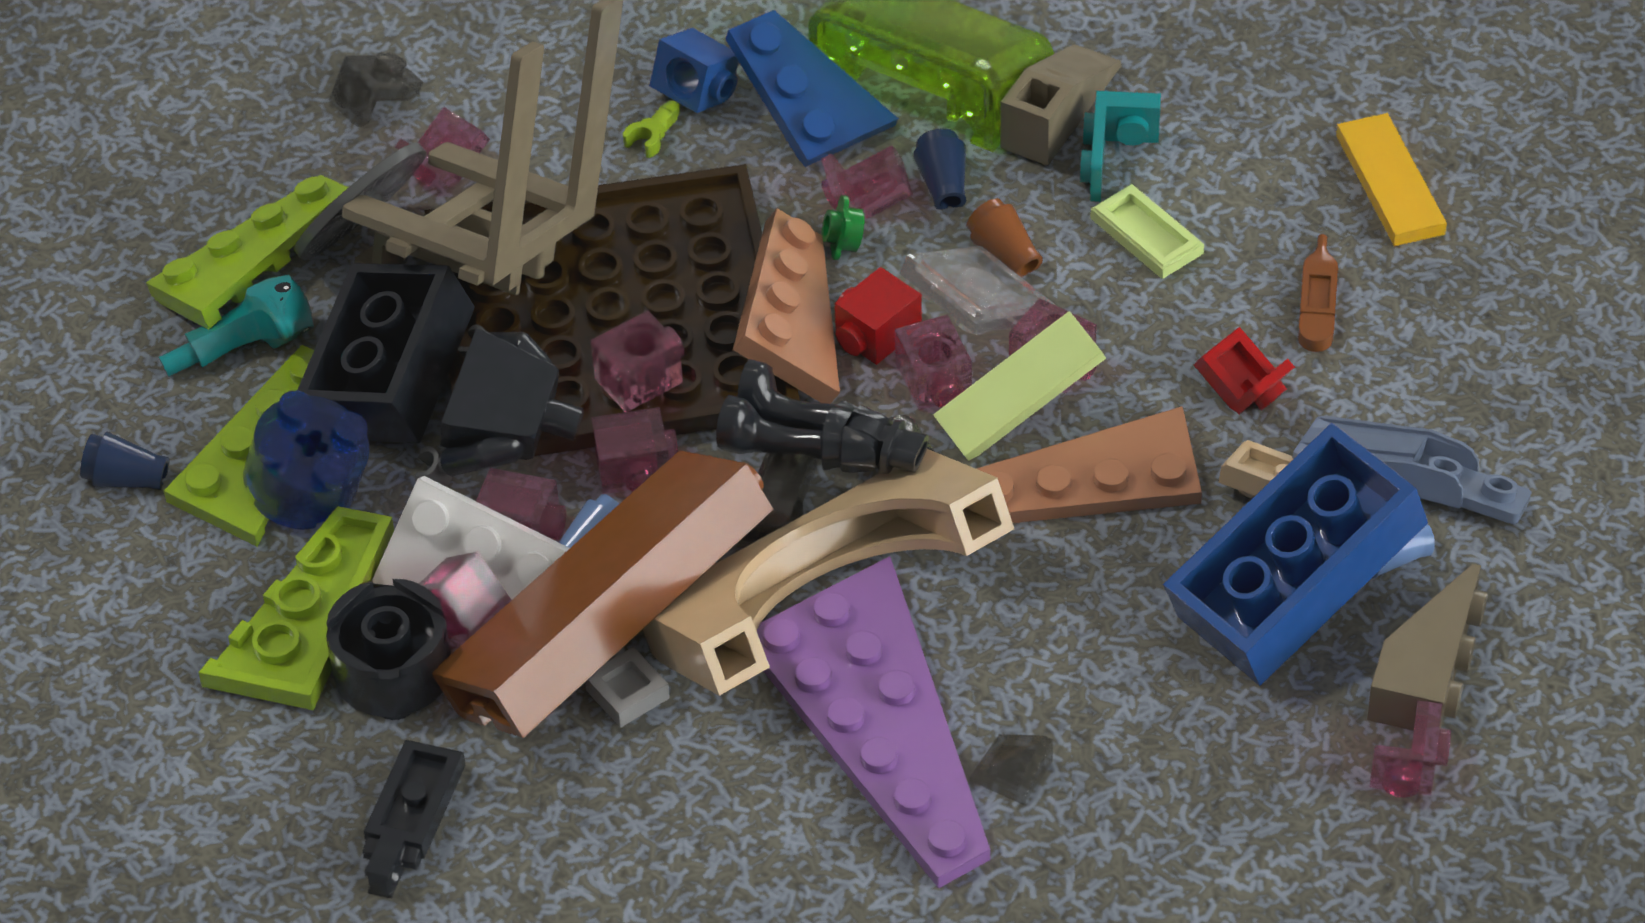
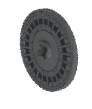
[294,142,427,260]

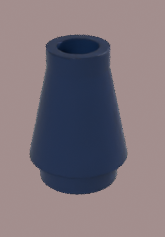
[913,128,966,210]
[80,431,170,490]

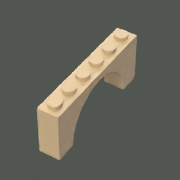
[643,449,1015,696]

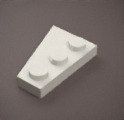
[372,476,570,602]

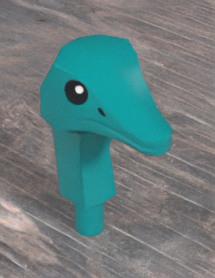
[159,275,314,377]

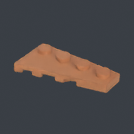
[733,208,840,404]
[977,406,1202,523]

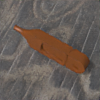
[1298,234,1338,352]

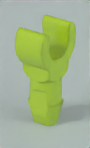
[623,100,680,158]

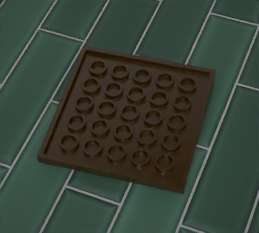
[424,164,800,456]

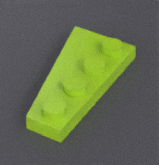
[146,175,348,330]
[164,345,317,547]
[198,506,394,710]

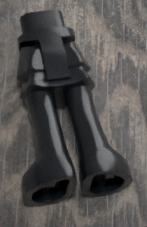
[716,359,929,474]

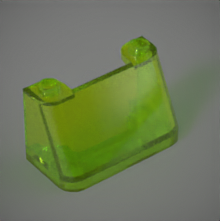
[808,0,1055,152]

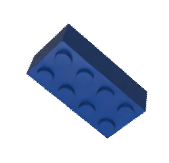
[1163,423,1428,686]

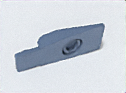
[1292,416,1532,524]

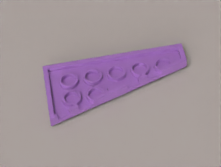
[757,556,990,889]

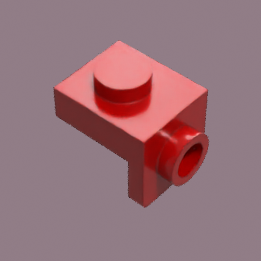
[1194,327,1295,415]

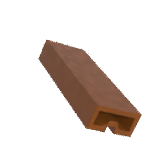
[432,450,773,738]

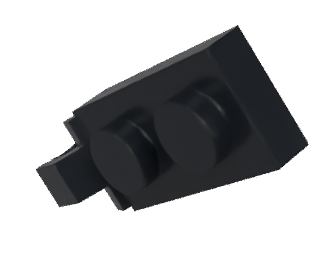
[362,740,466,899]

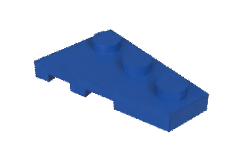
[725,10,899,167]

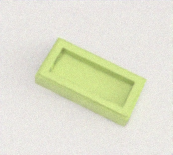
[1090,184,1204,279]

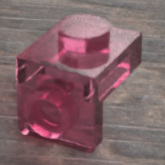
[394,107,490,188]
[821,145,913,219]
[1370,701,1452,798]

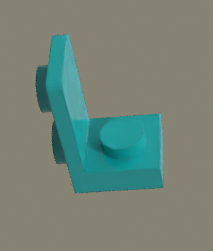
[1080,91,1161,202]

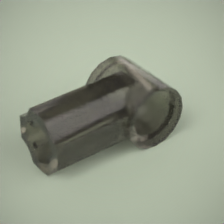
[740,453,817,543]

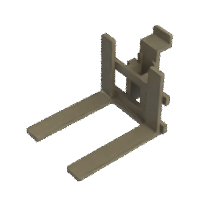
[342,0,623,295]

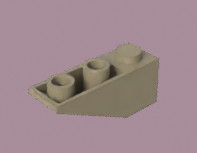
[1001,44,1121,166]
[1367,564,1488,736]

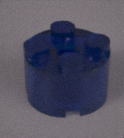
[243,390,369,530]

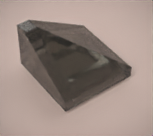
[970,734,1053,805]

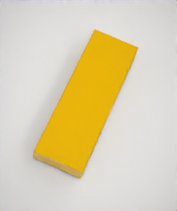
[1336,113,1447,246]

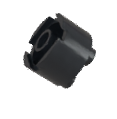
[326,579,451,720]

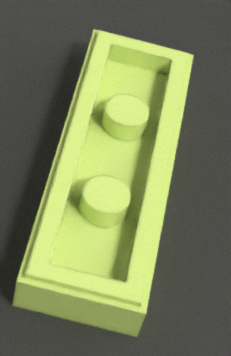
[933,311,1106,461]

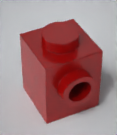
[834,266,922,365]

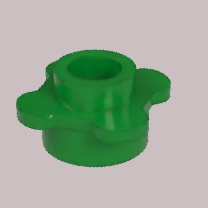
[822,195,865,260]

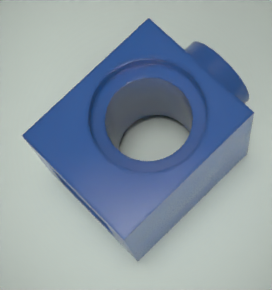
[649,28,739,113]

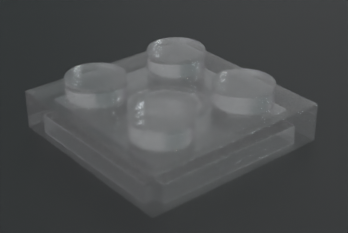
[899,246,1055,335]

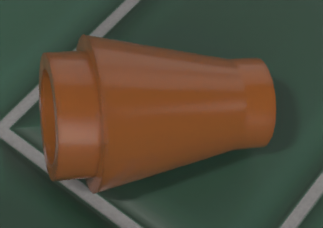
[967,198,1043,279]

